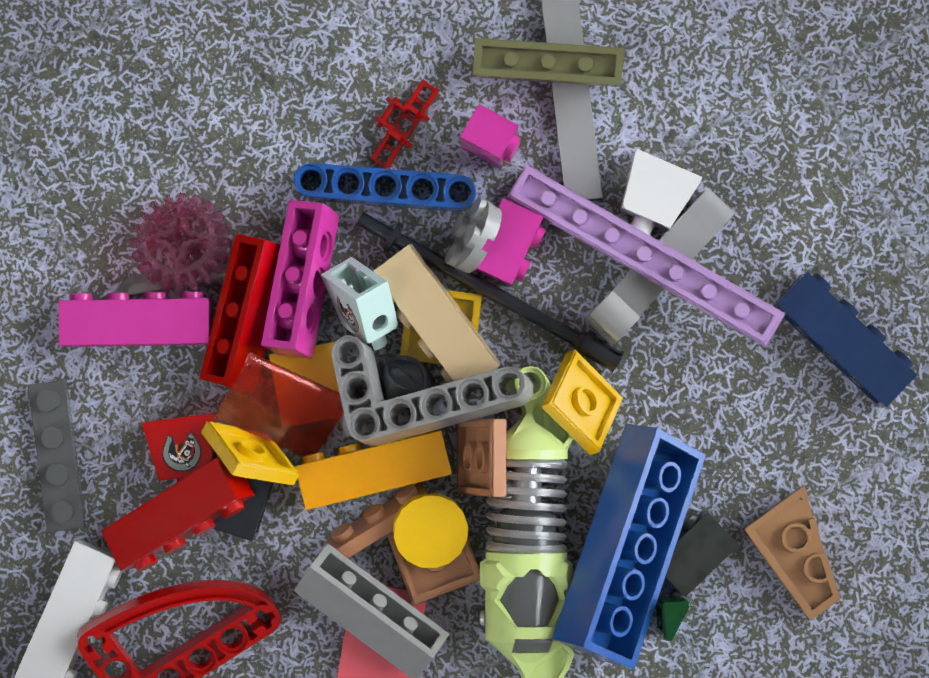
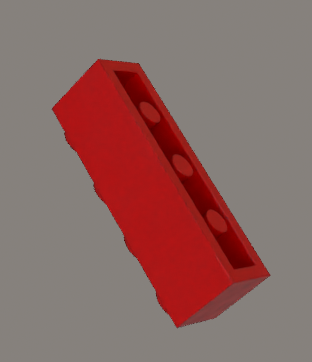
[199,234,280,392]
[101,458,255,572]

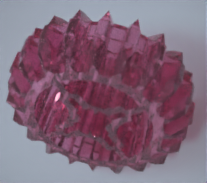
[130,192,232,293]

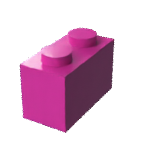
[460,104,521,168]
[475,198,546,287]

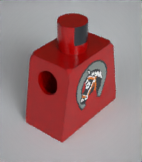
[142,413,218,482]

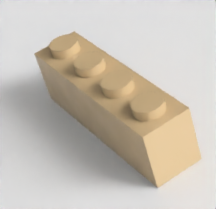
[373,244,501,383]

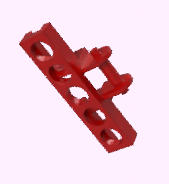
[370,79,440,169]

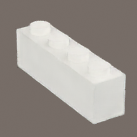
[14,540,123,678]

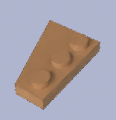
[742,485,841,621]

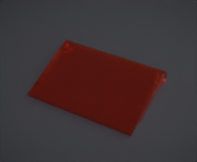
[215,352,344,456]

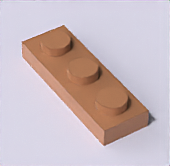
[326,482,429,558]

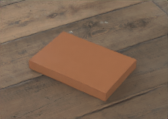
[456,419,506,497]

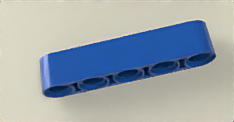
[294,163,476,212]

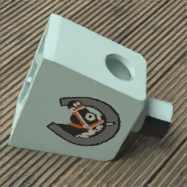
[321,257,398,351]

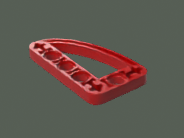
[77,580,281,678]

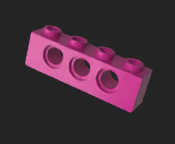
[261,200,340,359]

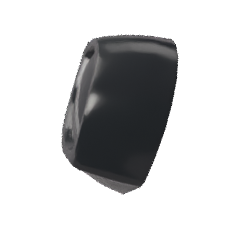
[381,355,436,409]

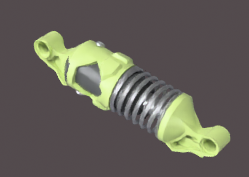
[480,366,574,678]

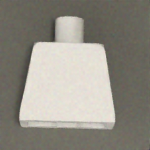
[620,149,702,235]

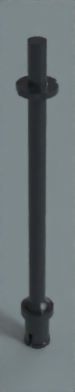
[356,212,624,373]

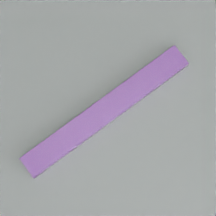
[507,165,785,347]

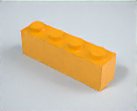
[295,430,452,510]

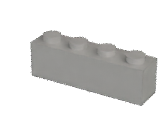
[293,544,449,678]

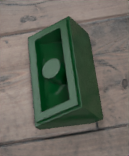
[656,596,692,641]

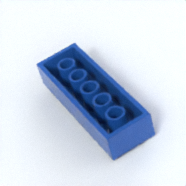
[552,424,706,669]

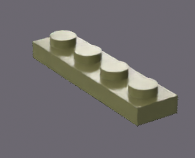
[473,38,624,87]

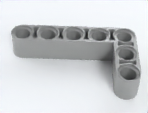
[585,188,735,345]
[331,335,533,446]

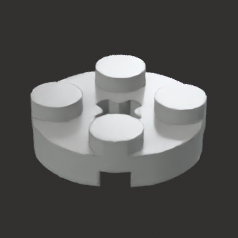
[445,197,502,273]

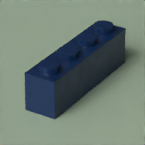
[772,272,917,408]

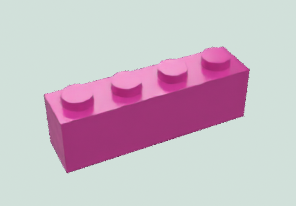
[59,292,213,347]

